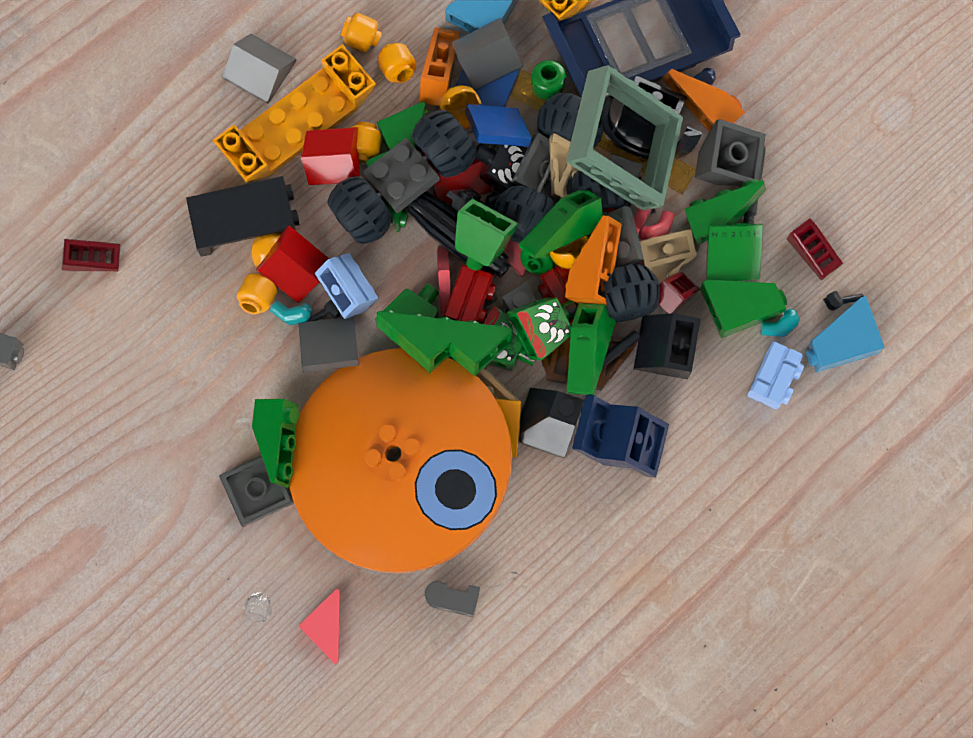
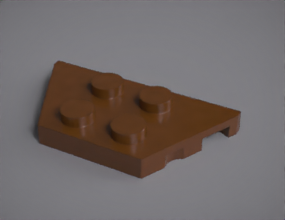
[541,335,637,391]

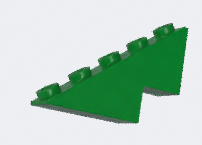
[366,101,431,232]
[377,310,513,376]

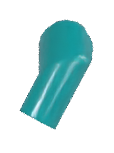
[270,300,313,325]
[760,309,800,337]

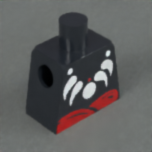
[475,143,527,193]

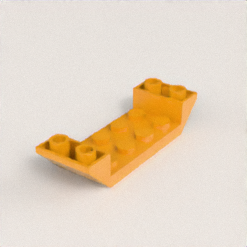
[213,44,376,183]

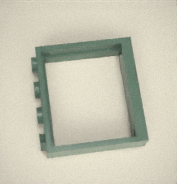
[566,65,683,211]

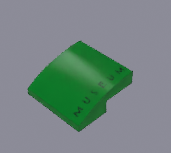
[706,223,763,281]

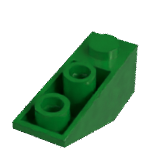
[685,179,766,245]
[519,190,603,259]
[567,303,616,395]
[252,399,299,488]

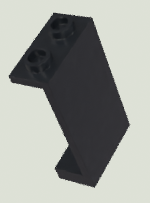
[186,176,300,257]

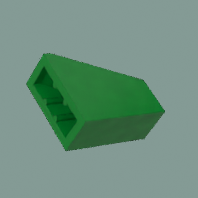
[700,280,787,339]

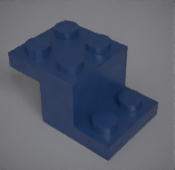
[572,395,669,478]

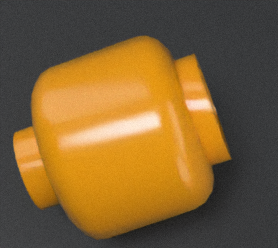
[340,13,382,52]
[377,43,417,83]
[350,122,382,164]
[237,273,278,315]

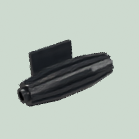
[407,188,511,278]

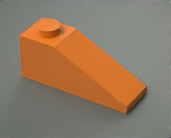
[419,27,461,106]
[661,69,745,132]
[565,216,622,305]

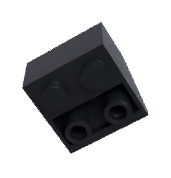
[633,313,701,380]

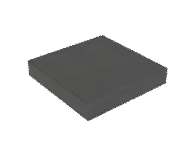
[298,316,359,373]
[219,456,294,527]

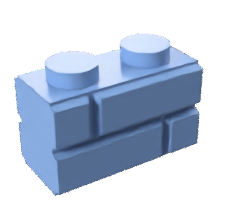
[315,253,378,319]
[747,341,805,409]

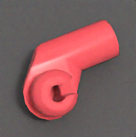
[640,210,675,240]

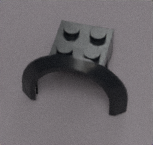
[600,76,703,159]

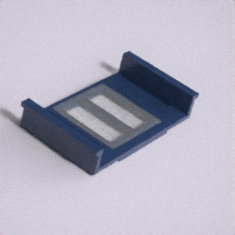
[542,0,741,97]

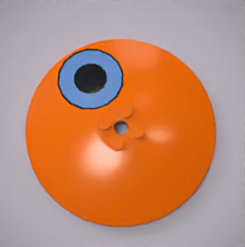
[290,348,512,573]

